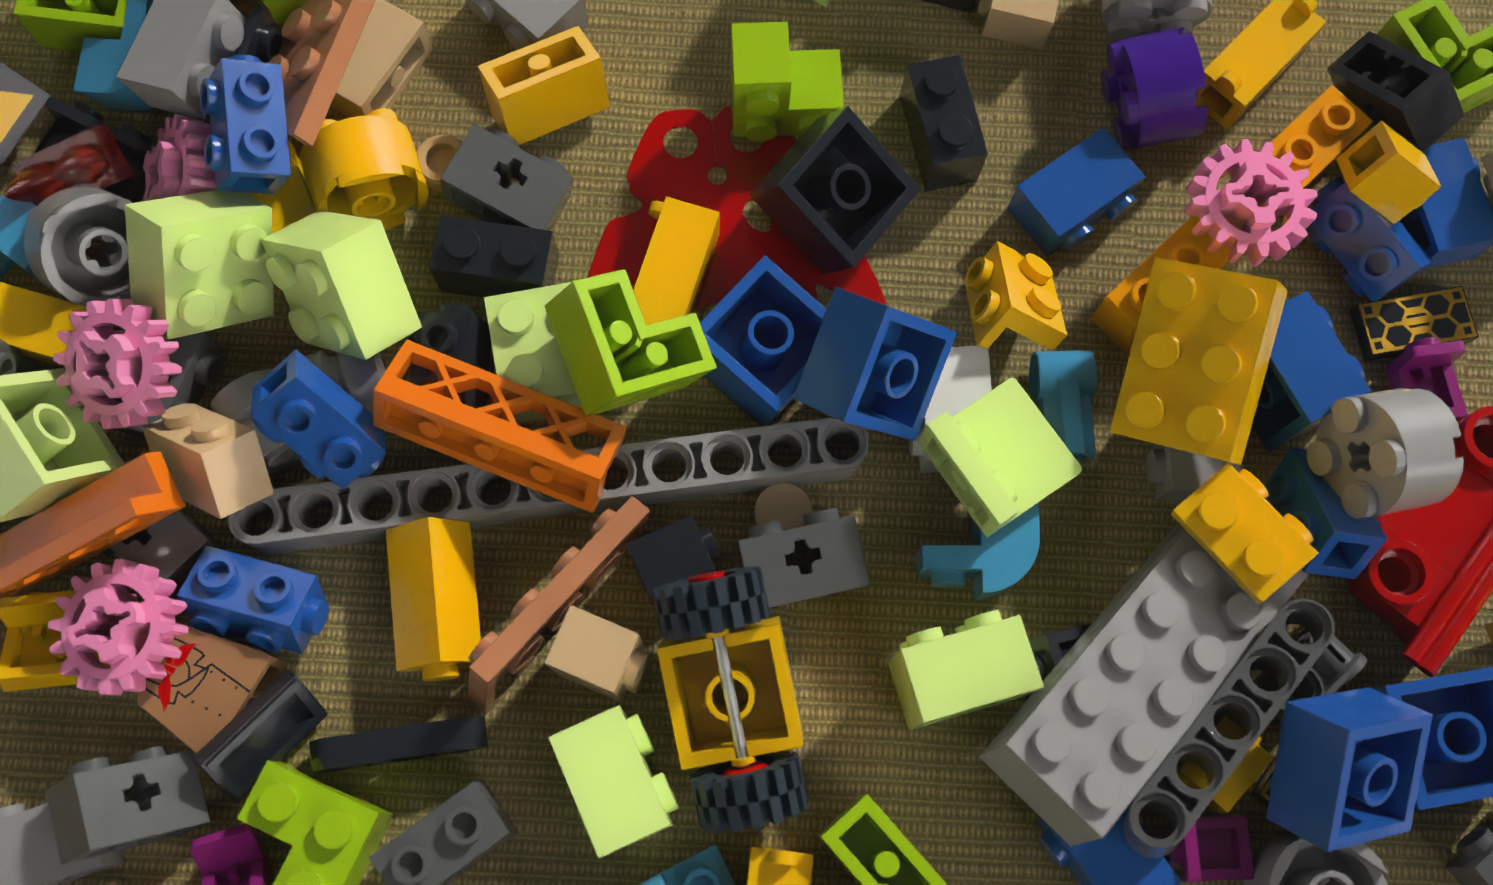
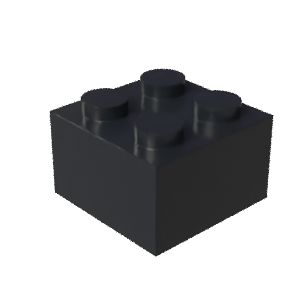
[749,106,921,274]

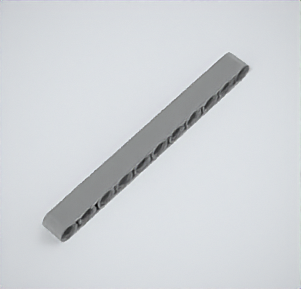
[227,417,869,554]

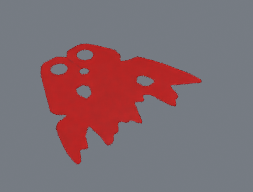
[588,105,887,312]

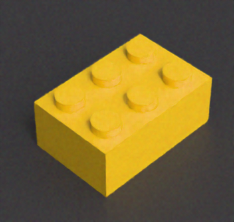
[1109,257,1288,465]

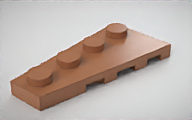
[468,496,650,716]

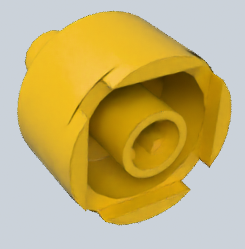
[300,108,429,230]

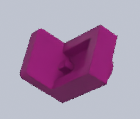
[1385,337,1468,423]
[1161,816,1254,883]
[190,823,272,885]

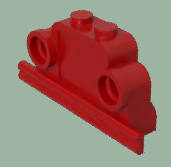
[1348,406,1493,678]

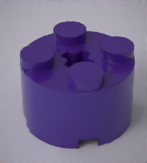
[1101,27,1207,150]

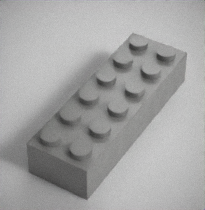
[979,523,1308,846]

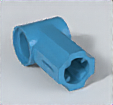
[1029,350,1097,462]

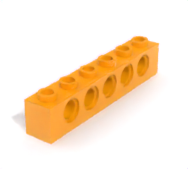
[1090,85,1373,356]

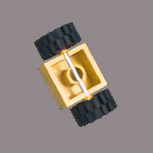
[652,566,809,833]

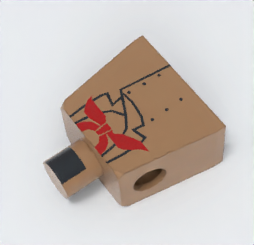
[135,626,288,753]

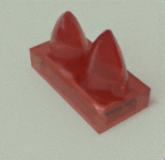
[4,123,134,206]

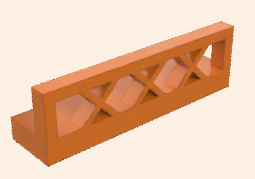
[373,339,627,513]
[0,451,185,598]

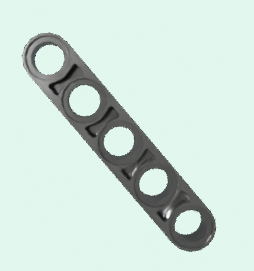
[1123,598,1335,858]

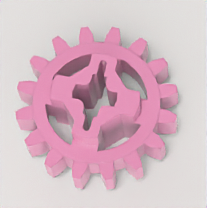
[143,114,216,201]
[1184,139,1318,266]
[53,299,182,429]
[48,559,189,696]

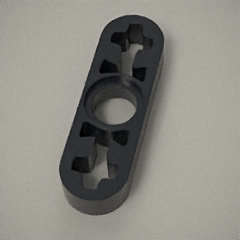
[309,716,488,773]

